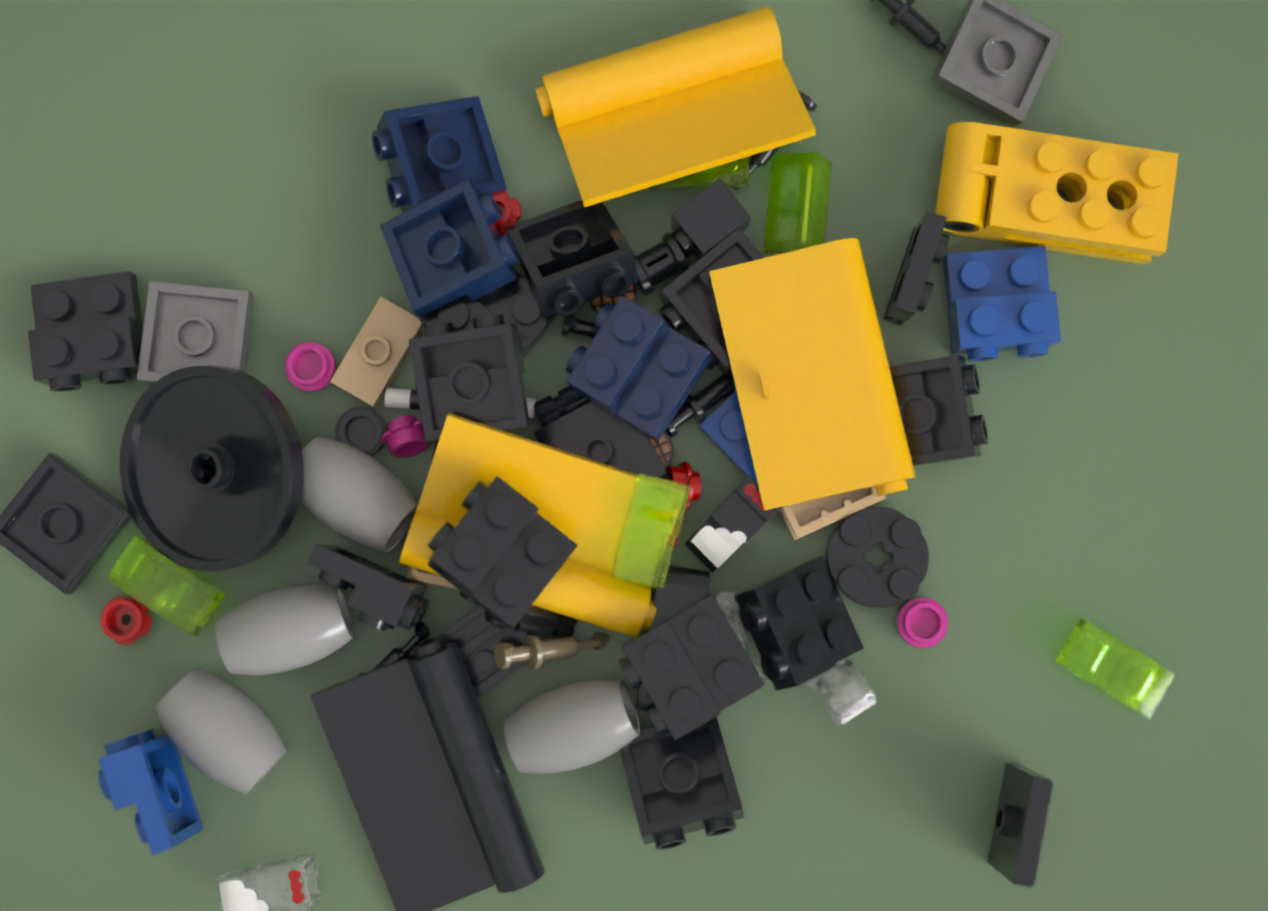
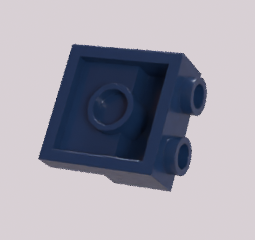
[372,96,507,213]
[380,179,520,317]
[566,296,713,442]

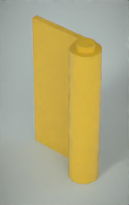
[535,6,816,207]
[709,238,916,511]
[399,413,685,638]

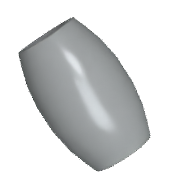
[300,436,418,552]
[215,583,354,675]
[155,668,287,795]
[504,679,640,774]

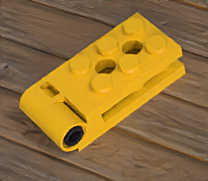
[935,122,1179,265]

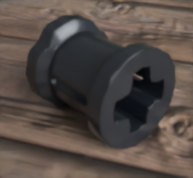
[633,233,689,296]

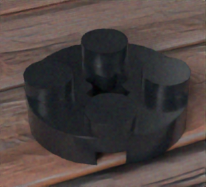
[825,507,929,608]

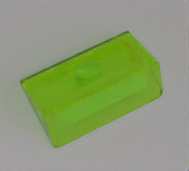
[763,152,832,254]

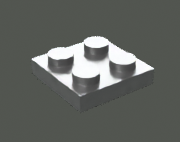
[931,0,1063,126]
[137,281,254,383]

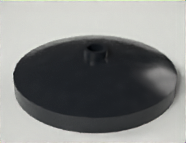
[120,366,304,571]

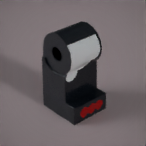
[684,475,782,573]

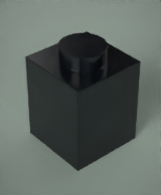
[671,178,751,260]

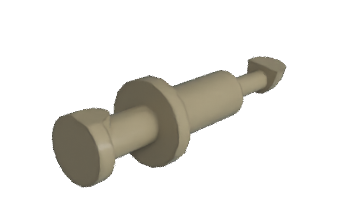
[494,632,609,669]

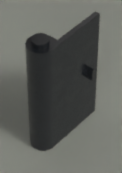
[311,636,545,911]

